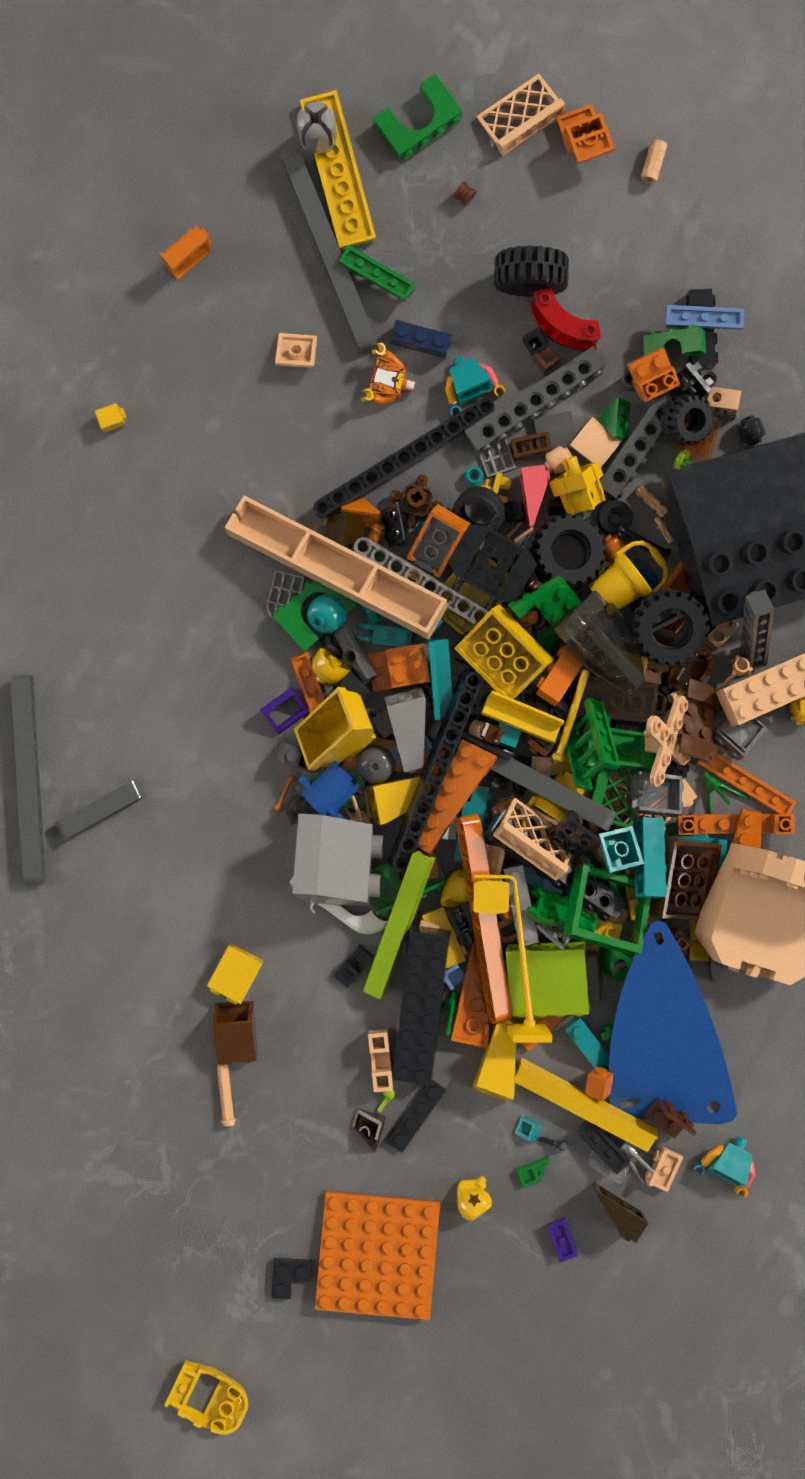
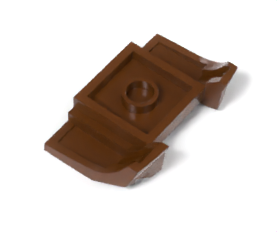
[677,678,723,763]

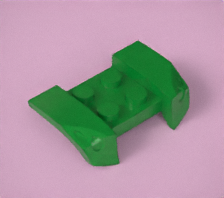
[585,716,657,772]

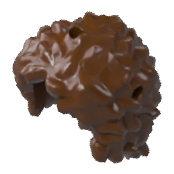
[667,646,715,691]

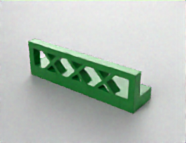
[339,245,415,302]

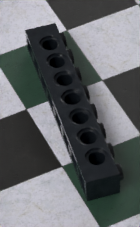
[484,813,627,922]

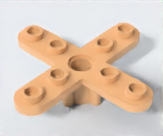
[644,695,691,787]

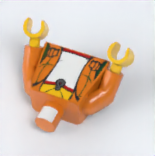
[361,343,416,405]

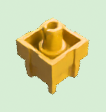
[549,456,605,516]

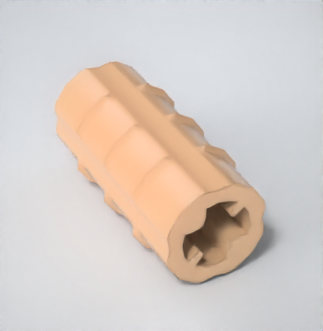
[641,139,667,184]

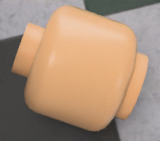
[544,446,572,475]

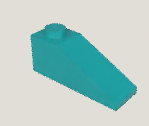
[563,1016,609,1068]

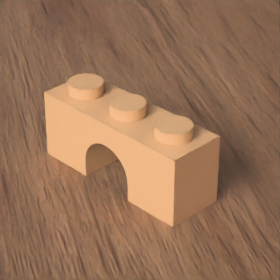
[368,1028,393,1092]

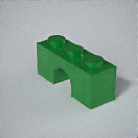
[643,325,706,359]

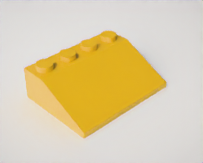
[454,604,554,699]

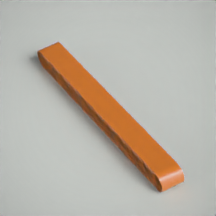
[456,814,513,1024]

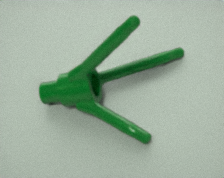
[701,772,750,814]
[441,991,458,1036]

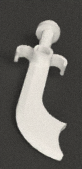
[289,877,388,934]

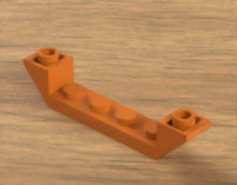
[678,814,795,835]

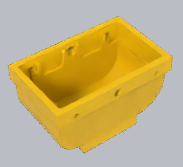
[294,687,376,771]

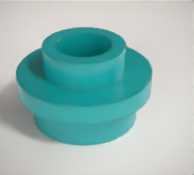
[464,466,484,486]

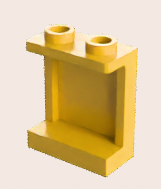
[207,943,264,1005]

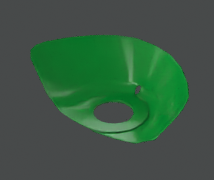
[600,946,633,982]

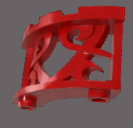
[530,288,601,351]

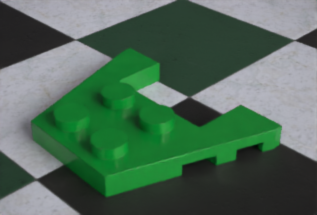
[508,575,581,653]

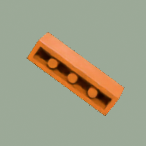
[536,626,599,706]

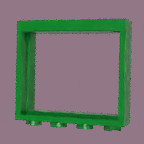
[563,863,651,955]

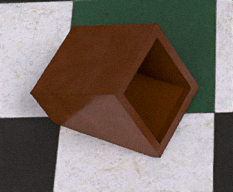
[212,1001,257,1064]

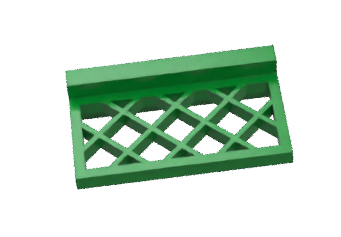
[590,768,644,828]

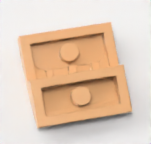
[569,417,622,467]

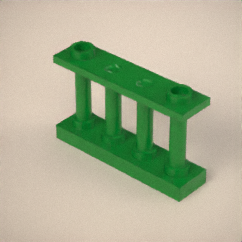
[561,697,620,791]

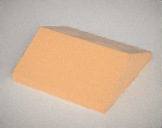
[275,333,317,368]

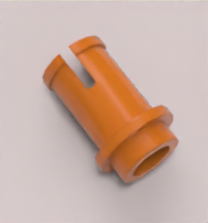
[365,522,385,545]

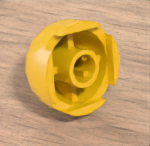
[312,648,351,685]

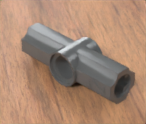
[334,627,377,684]

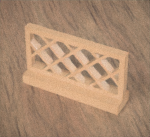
[476,74,565,157]
[493,798,572,881]

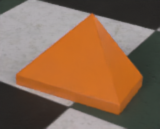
[341,498,380,528]

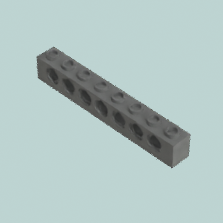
[463,346,605,453]

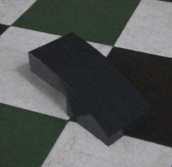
[333,944,374,988]

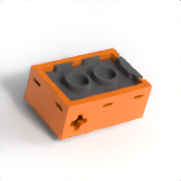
[407,504,471,578]

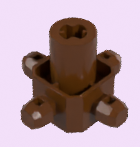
[390,475,443,529]

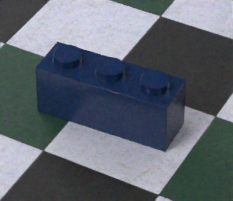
[391,320,451,359]

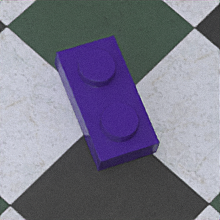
[546,1218,578,1262]

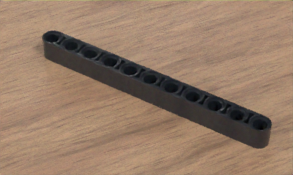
[313,398,495,519]
[388,671,482,872]

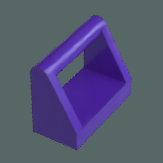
[260,687,310,734]

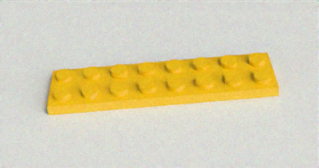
[300,90,376,250]

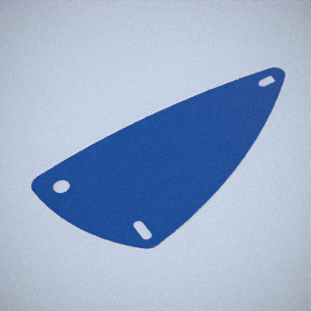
[609,921,737,1125]

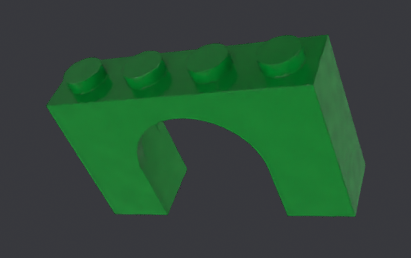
[373,73,462,162]
[274,580,360,653]

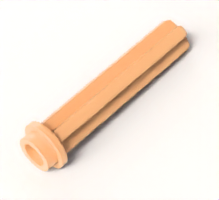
[217,1064,236,1126]

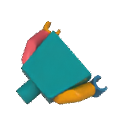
[445,356,505,416]
[693,1136,756,1198]

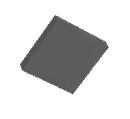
[533,411,577,458]

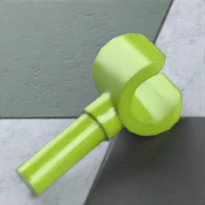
[377,1089,396,1113]

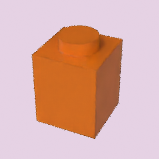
[585,1067,614,1101]

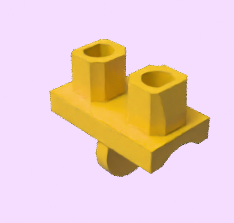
[479,472,512,504]

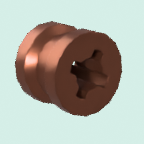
[453,181,477,207]

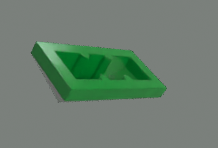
[599,398,630,440]

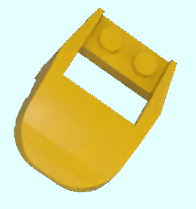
[164,1360,248,1435]

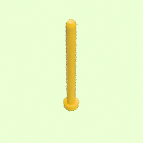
[552,669,589,762]

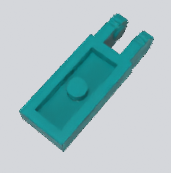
[357,624,412,648]

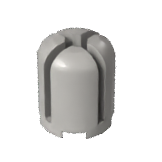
[296,101,337,154]

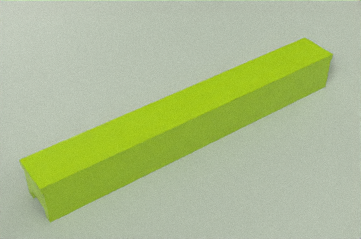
[363,851,435,999]

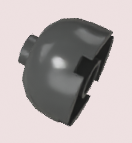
[357,745,395,784]

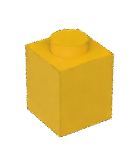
[95,403,127,433]

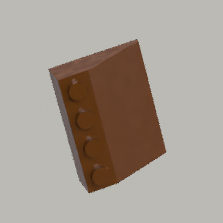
[649,837,722,920]

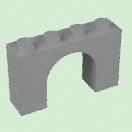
[502,862,539,945]

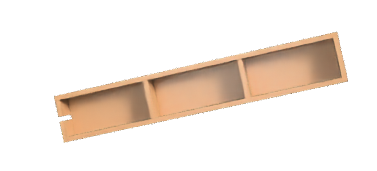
[224,495,448,640]

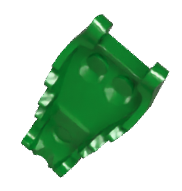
[526,886,598,932]

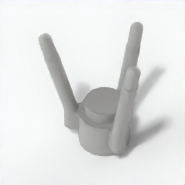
[619,1140,655,1183]

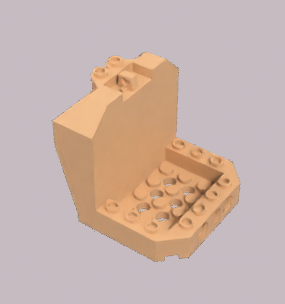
[694,843,805,985]

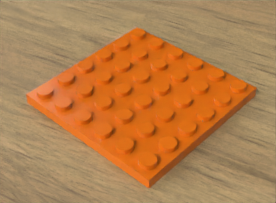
[315,1191,440,1320]

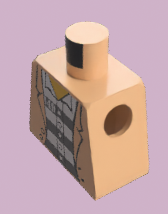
[703,387,741,419]

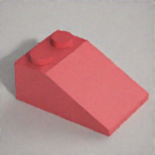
[519,465,550,530]

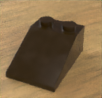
[592,1182,649,1243]

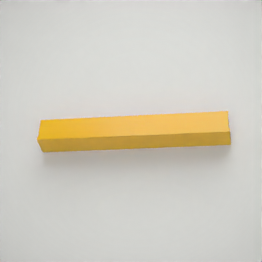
[515,1057,658,1152]

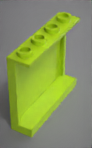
[506,942,590,1018]

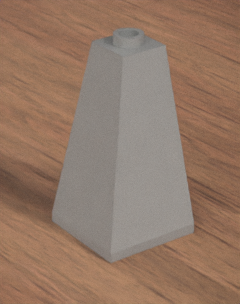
[384,687,426,773]

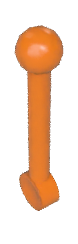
[274,774,294,812]

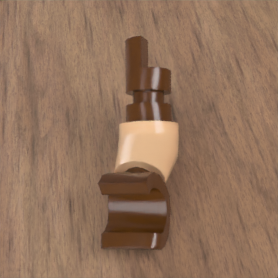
[454,715,505,745]

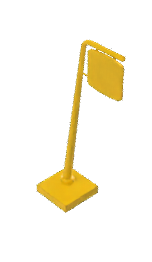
[473,875,552,1043]

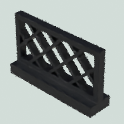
[520,678,579,752]

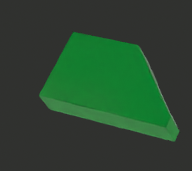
[515,1156,550,1188]

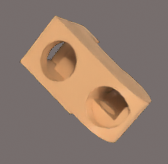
[704,620,739,651]

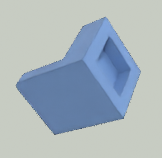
[445,964,464,990]

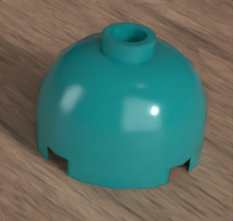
[307,594,347,634]

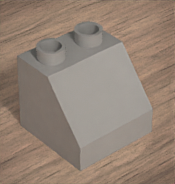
[292,814,384,907]

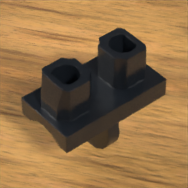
[677,362,714,397]

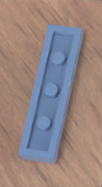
[665,305,744,330]

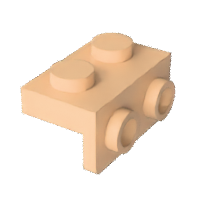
[645,1146,684,1192]

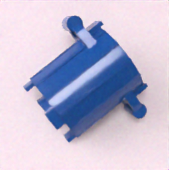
[299,761,361,819]

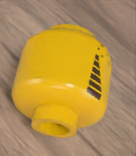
[790,696,805,725]

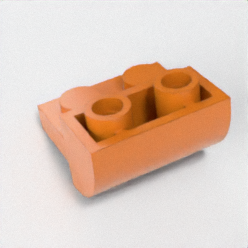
[627,347,680,402]

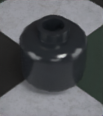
[737,415,766,446]

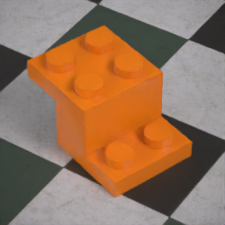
[555,104,615,165]
[367,643,430,692]

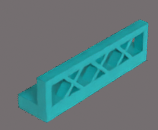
[429,639,454,720]

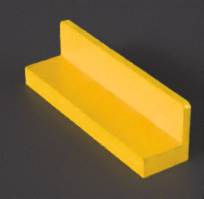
[481,691,565,744]

